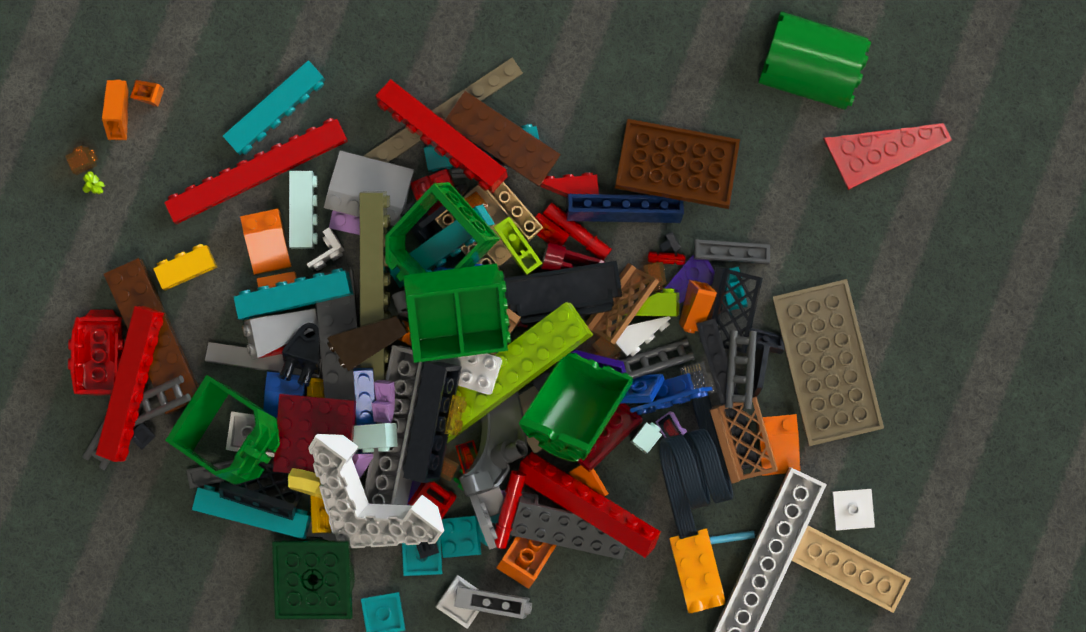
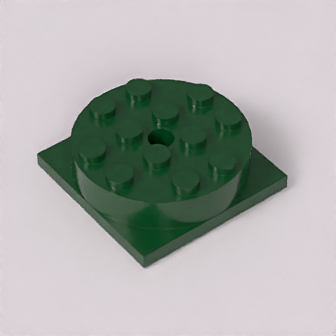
[272,538,355,619]

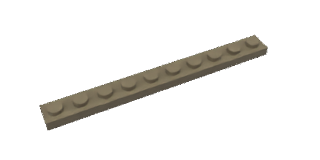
[364,57,523,163]

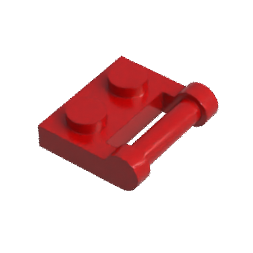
[408,482,456,520]

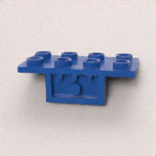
[630,373,713,415]

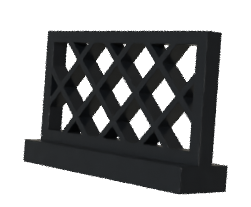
[700,267,763,353]
[219,462,303,521]

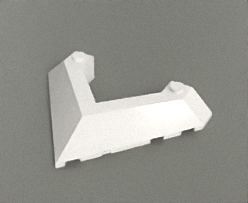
[308,434,444,548]

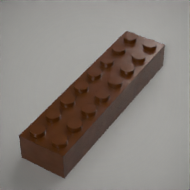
[104,258,199,415]

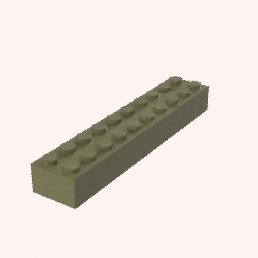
[359,191,391,382]

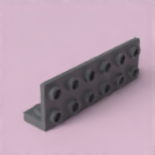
[510,491,626,559]

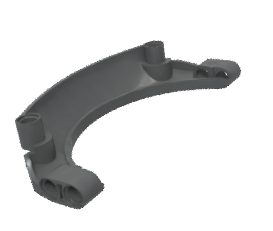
[392,290,528,497]

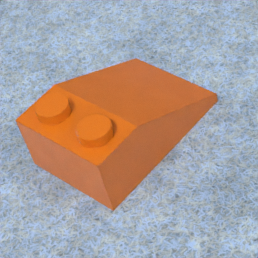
[240,209,292,275]
[756,414,800,476]
[497,536,557,589]

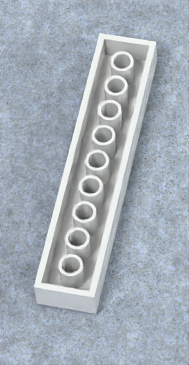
[713,467,827,632]

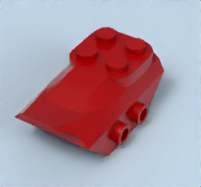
[68,310,125,395]

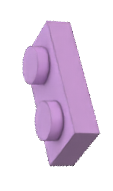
[329,210,360,235]

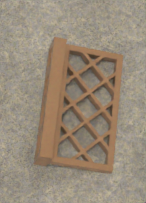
[586,263,659,344]
[710,397,778,483]

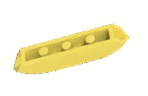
[288,468,322,499]

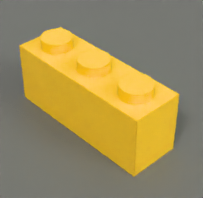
[153,244,218,291]

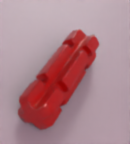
[648,252,685,265]

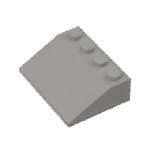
[324,150,414,226]

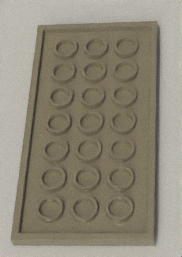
[772,279,884,446]

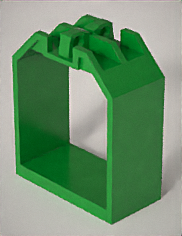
[385,182,500,282]
[165,375,280,485]

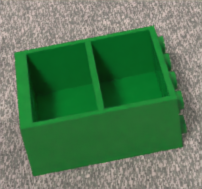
[403,263,511,363]

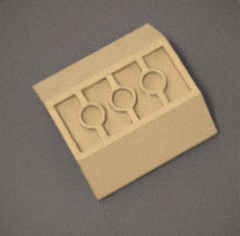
[435,181,543,268]

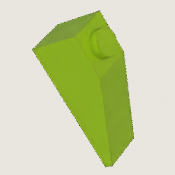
[493,217,543,275]
[625,288,679,316]

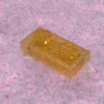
[445,395,467,435]

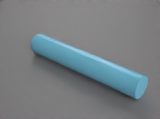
[709,531,755,544]

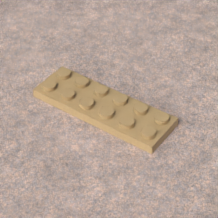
[791,526,911,613]

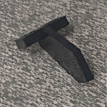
[400,183,469,244]
[751,328,785,397]

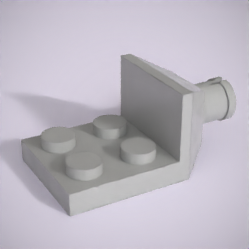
[469,486,504,550]

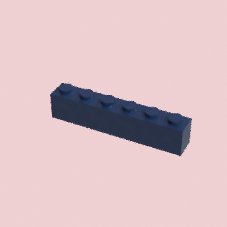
[566,194,684,223]

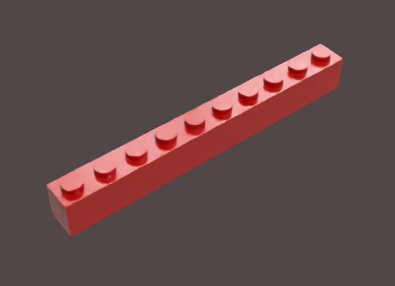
[164,118,348,224]

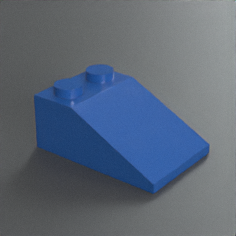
[263,372,306,418]

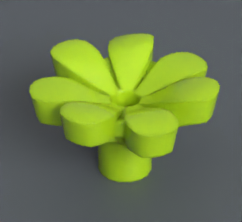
[82,171,105,194]

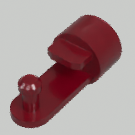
[540,242,605,271]

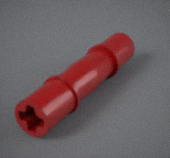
[543,203,612,261]
[495,471,526,549]

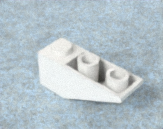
[615,316,671,357]

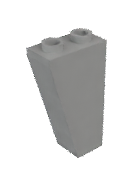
[243,309,319,360]
[454,587,532,619]

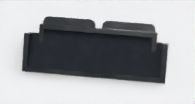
[504,261,622,325]

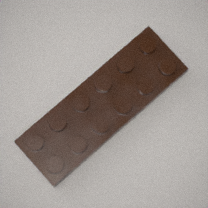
[445,91,561,187]

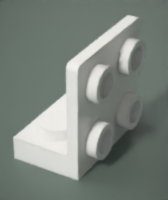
[307,228,345,271]

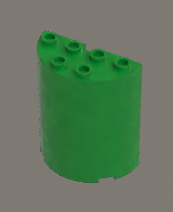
[758,11,871,110]
[519,353,633,462]

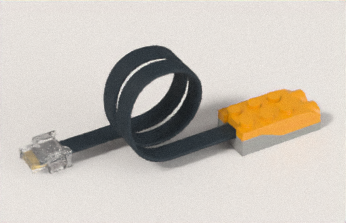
[660,362,733,613]

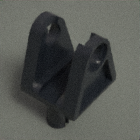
[279,323,320,387]

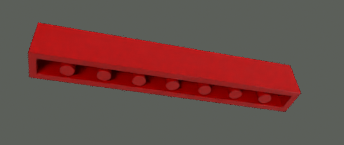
[375,79,508,193]
[96,306,164,462]
[518,452,661,558]

